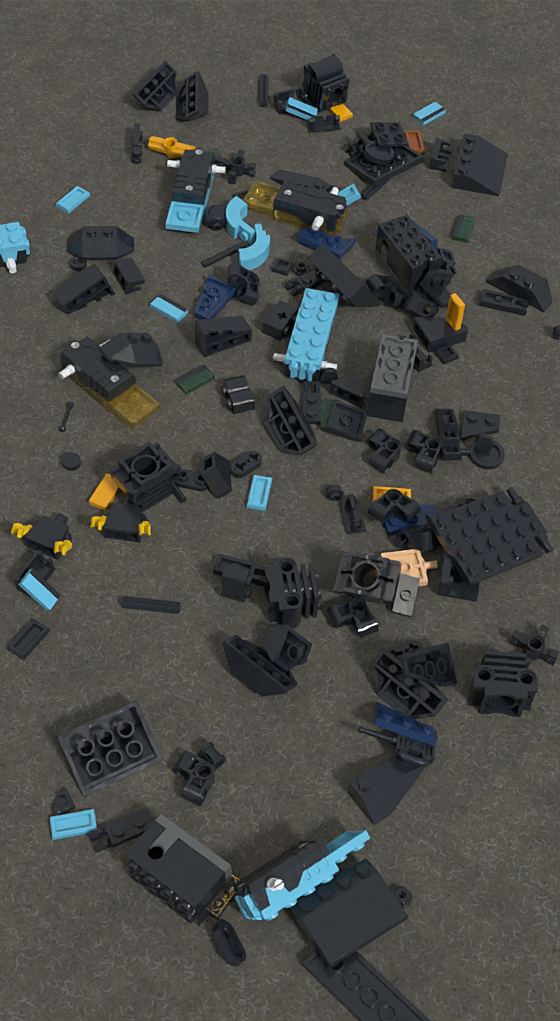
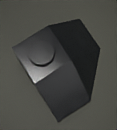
[263,624,312,671]

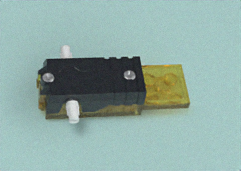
[243,180,348,237]
[58,336,161,428]

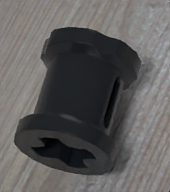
[198,742,227,771]

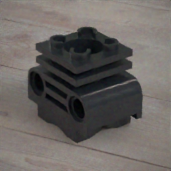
[302,54,350,112]
[110,442,181,512]
[333,551,402,605]
[264,557,322,628]
[468,650,538,717]

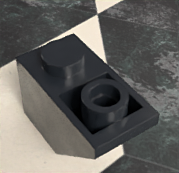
[200,452,232,498]

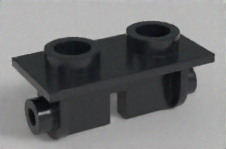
[307,114,341,133]
[345,133,374,157]
[340,494,366,534]

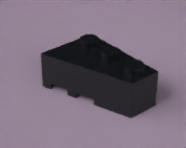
[52,263,115,314]
[195,316,252,357]

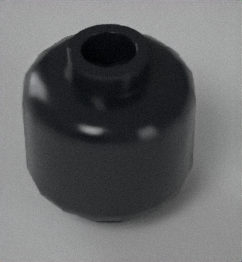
[205,205,226,231]

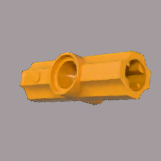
[148,136,195,159]

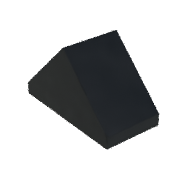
[330,376,364,408]

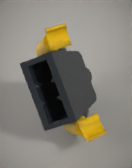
[90,498,151,543]
[11,513,72,560]

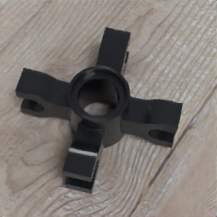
[218,149,256,185]
[510,624,559,669]

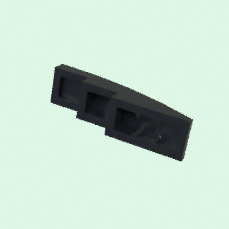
[435,409,462,461]

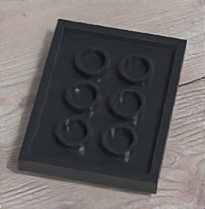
[344,146,423,186]

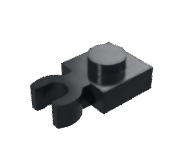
[438,248,457,276]

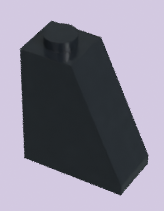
[413,317,468,352]

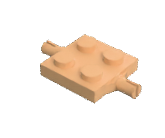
[371,549,438,586]

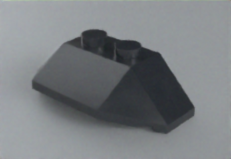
[132,60,177,111]
[176,71,209,120]
[67,226,134,260]
[486,265,553,313]
[99,332,163,367]
[264,385,317,455]
[223,635,298,697]
[371,648,448,719]

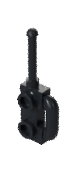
[358,726,435,767]

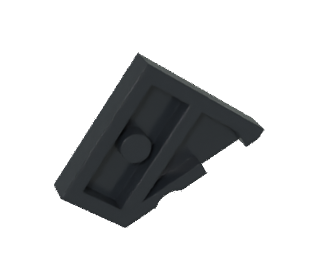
[461,410,500,441]

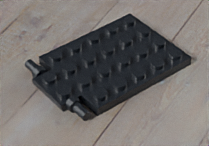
[427,487,554,586]

